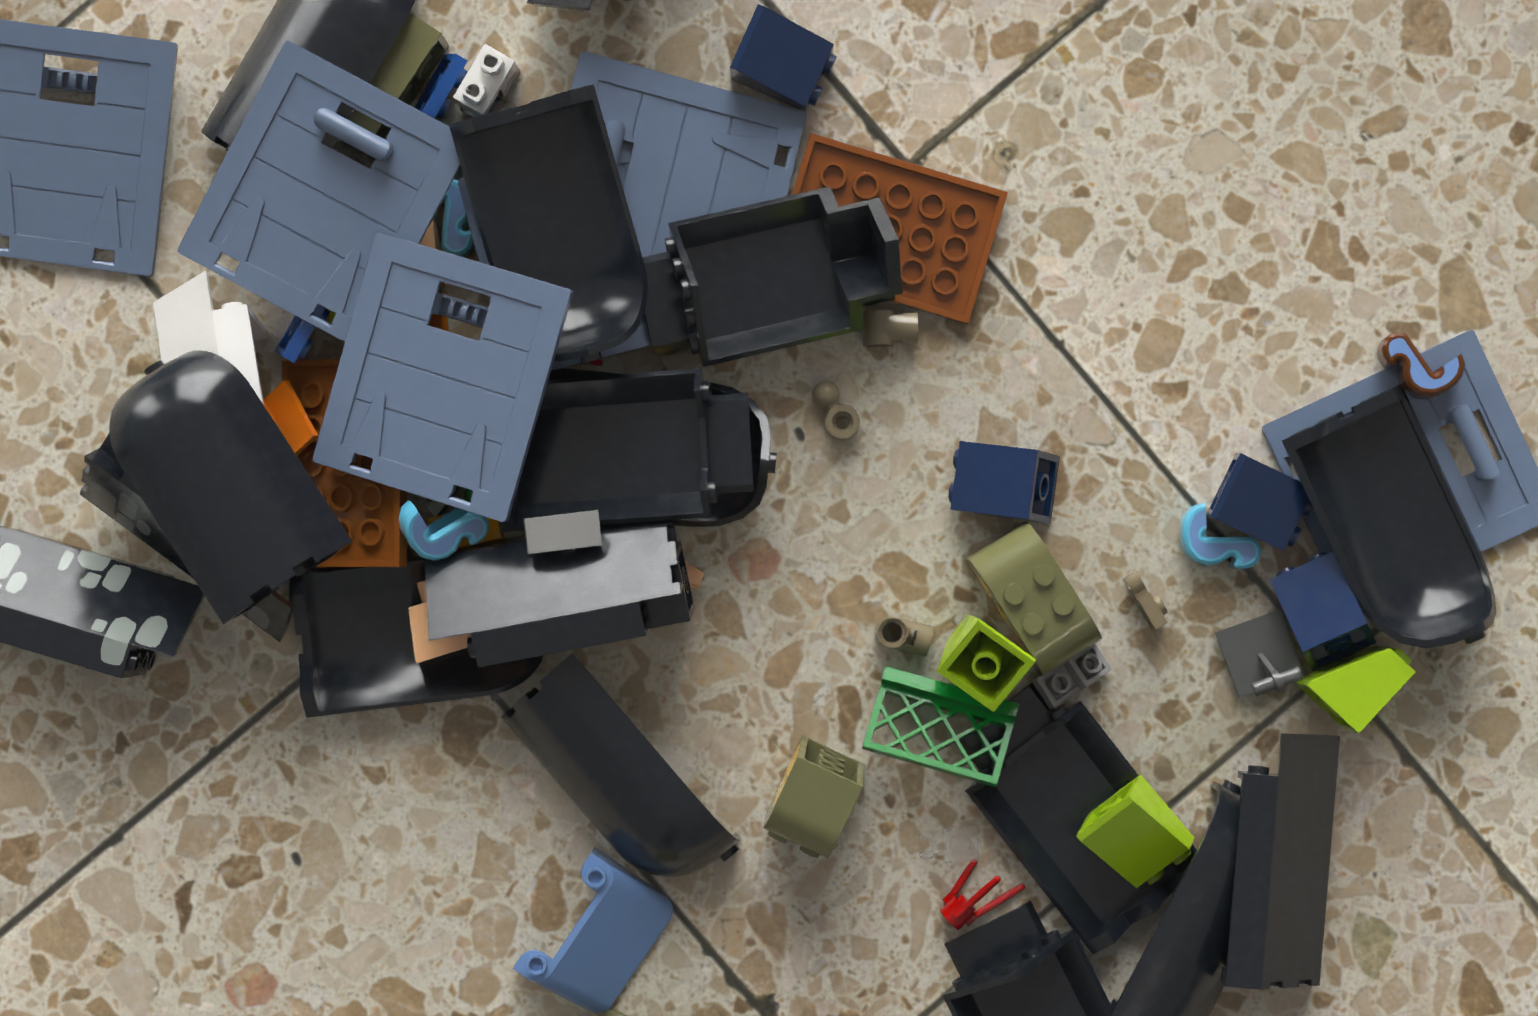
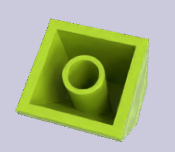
[937,614,1036,712]
[1294,646,1416,733]
[1076,774,1195,888]

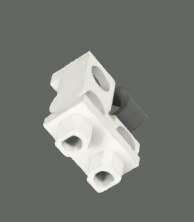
[453,44,520,117]

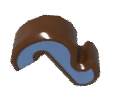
[1377,333,1465,399]

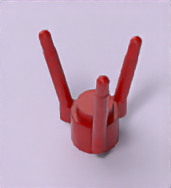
[940,858,1025,930]

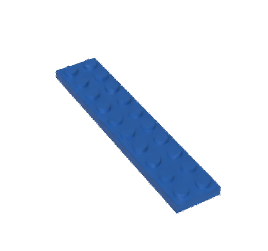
[274,53,468,363]

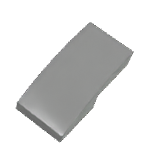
[523,510,602,554]
[1032,644,1112,709]

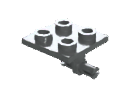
[1215,609,1304,698]

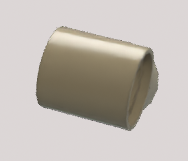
[863,310,918,347]
[874,616,933,656]

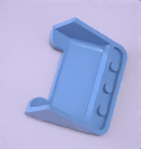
[512,847,673,1013]

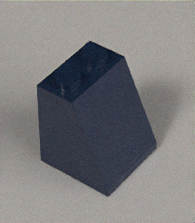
[730,4,837,112]
[948,441,1060,524]
[1206,453,1313,551]
[1270,551,1377,671]

